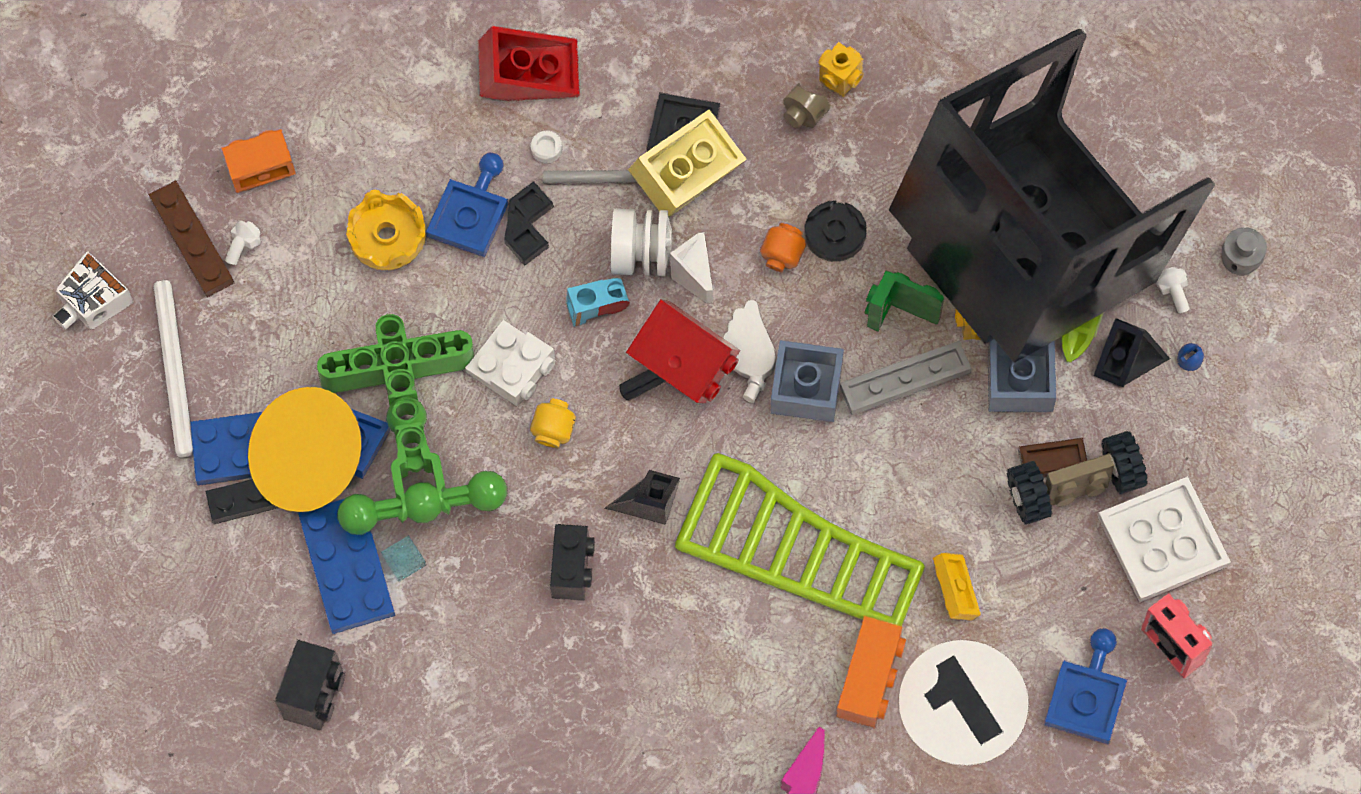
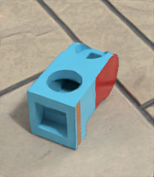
[565,278,630,327]

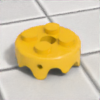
[346,190,426,270]

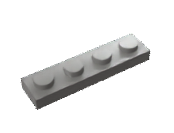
[840,341,972,416]

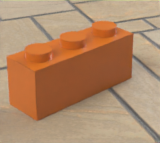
[837,616,907,728]

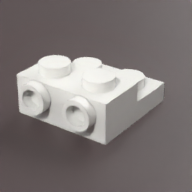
[465,320,556,407]

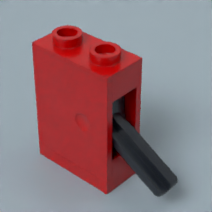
[619,299,741,404]

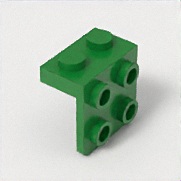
[864,270,944,332]

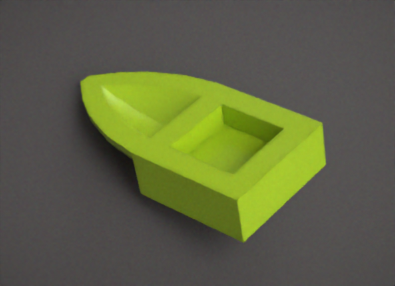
[1062,312,1104,363]

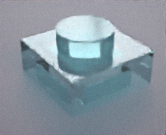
[381,535,426,582]

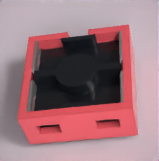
[1141,593,1213,679]

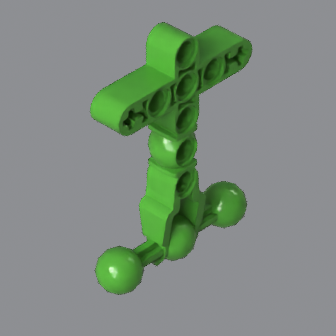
[317,314,508,535]

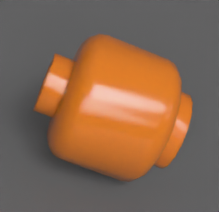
[760,223,806,272]

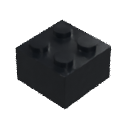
[275,639,345,731]

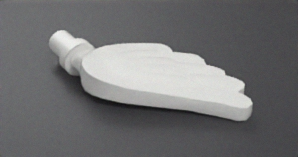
[724,300,776,403]

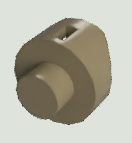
[783,83,830,129]

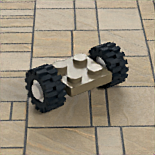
[1007,431,1148,525]

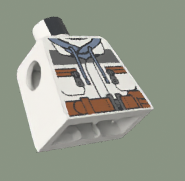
[53,252,133,330]

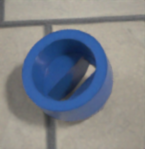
[1177,343,1204,371]

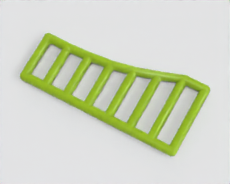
[675,453,925,626]

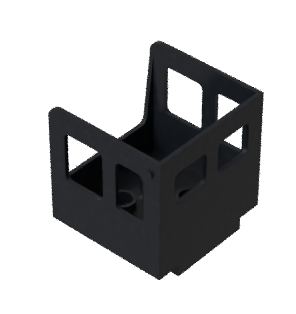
[889,29,1215,363]

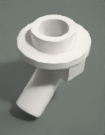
[225,221,261,265]
[1156,267,1190,313]

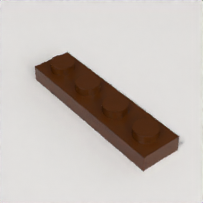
[148,180,234,298]

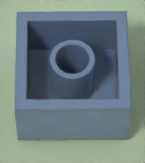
[987,339,1056,412]
[770,340,844,422]

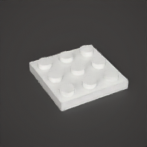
[1098,477,1230,602]

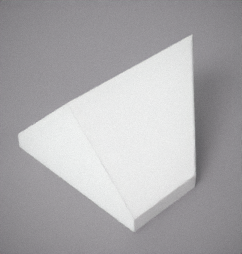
[670,232,713,303]

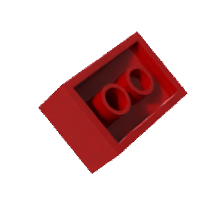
[478,26,580,101]

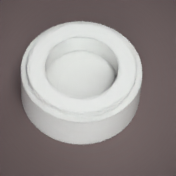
[531,131,562,164]

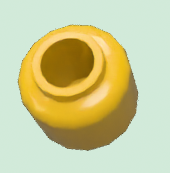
[530,398,576,448]

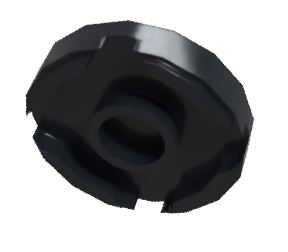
[804,201,866,262]

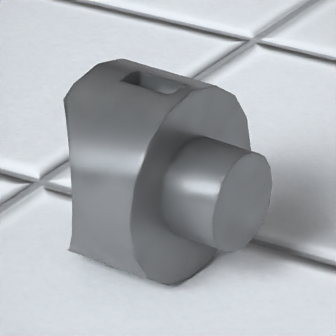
[1222,227,1267,276]

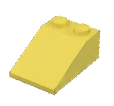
[628,110,747,218]

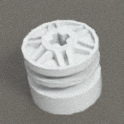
[611,208,672,277]

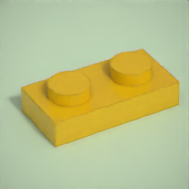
[933,553,981,620]

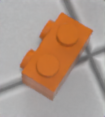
[222,129,296,193]

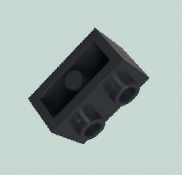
[550,524,595,600]

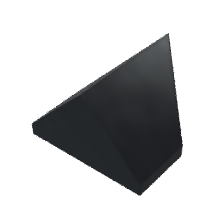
[1094,318,1170,388]
[605,470,680,525]

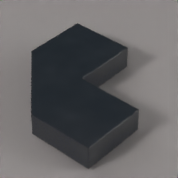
[504,181,554,266]

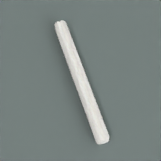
[153,280,193,458]

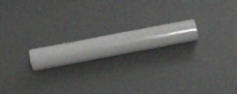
[543,170,637,183]

